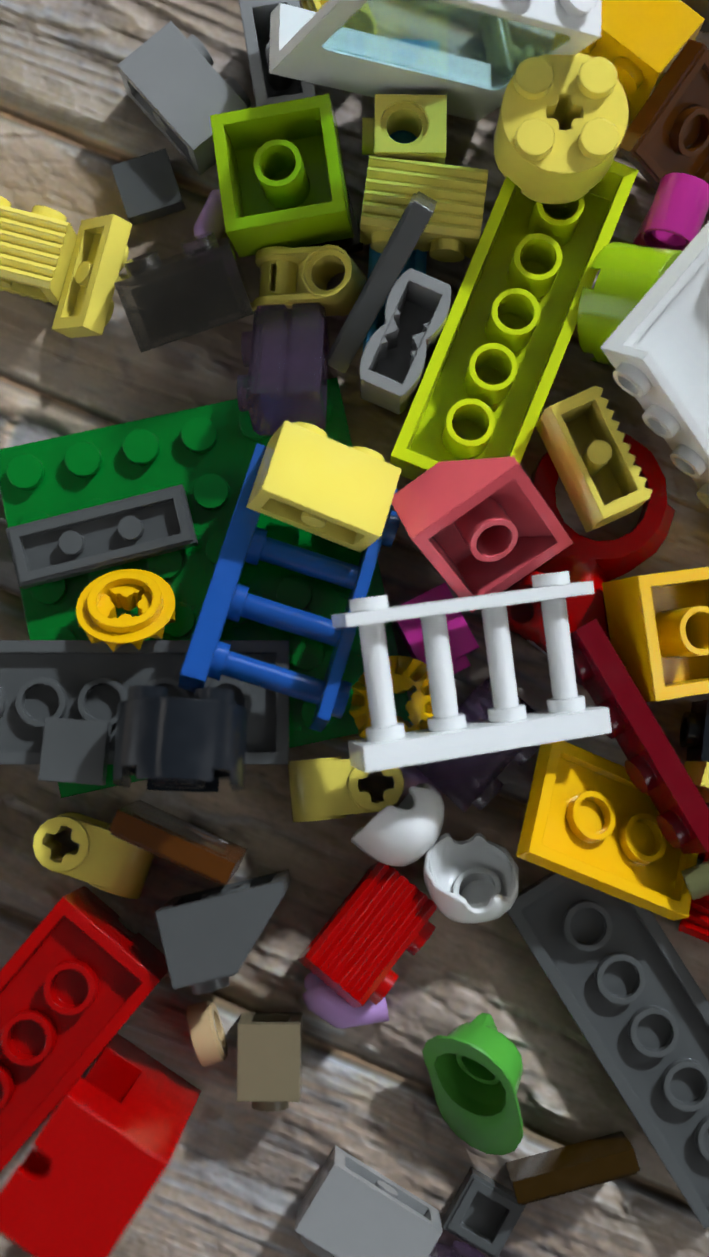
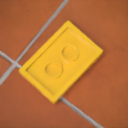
[516,741,698,921]

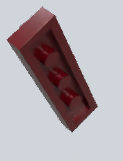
[570,619,709,854]

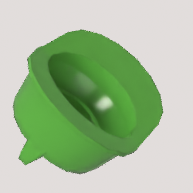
[422,1013,523,1155]

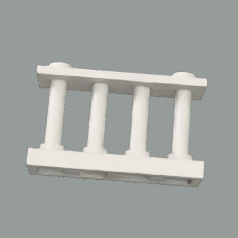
[331,571,612,773]

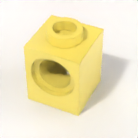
[362,94,447,164]

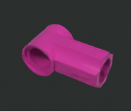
[632,173,709,251]

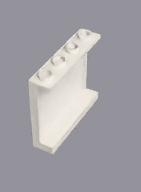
[600,221,709,509]

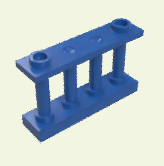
[178,443,400,732]

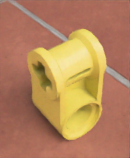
[252,244,367,321]
[288,756,405,822]
[33,812,154,899]

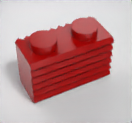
[297,862,437,1008]

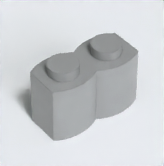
[360,268,451,414]

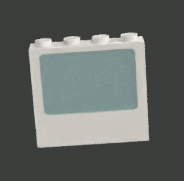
[269,0,602,121]

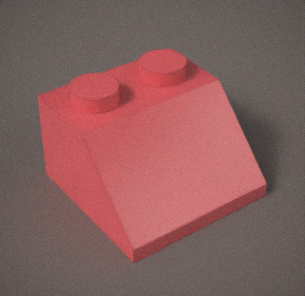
[391,456,573,613]

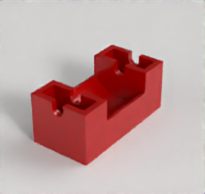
[0,886,169,1172]
[0,1033,201,1257]

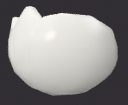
[351,783,445,866]
[423,833,519,924]

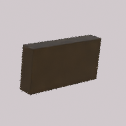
[505,1131,640,1205]

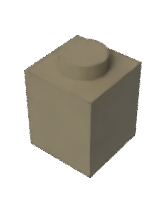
[237,1012,303,1111]

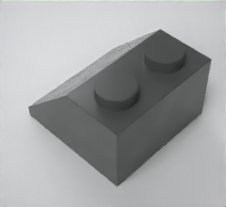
[155,869,291,995]

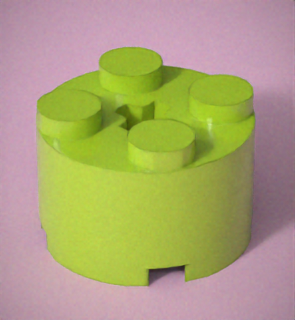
[577,242,683,366]

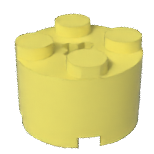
[493,53,629,204]

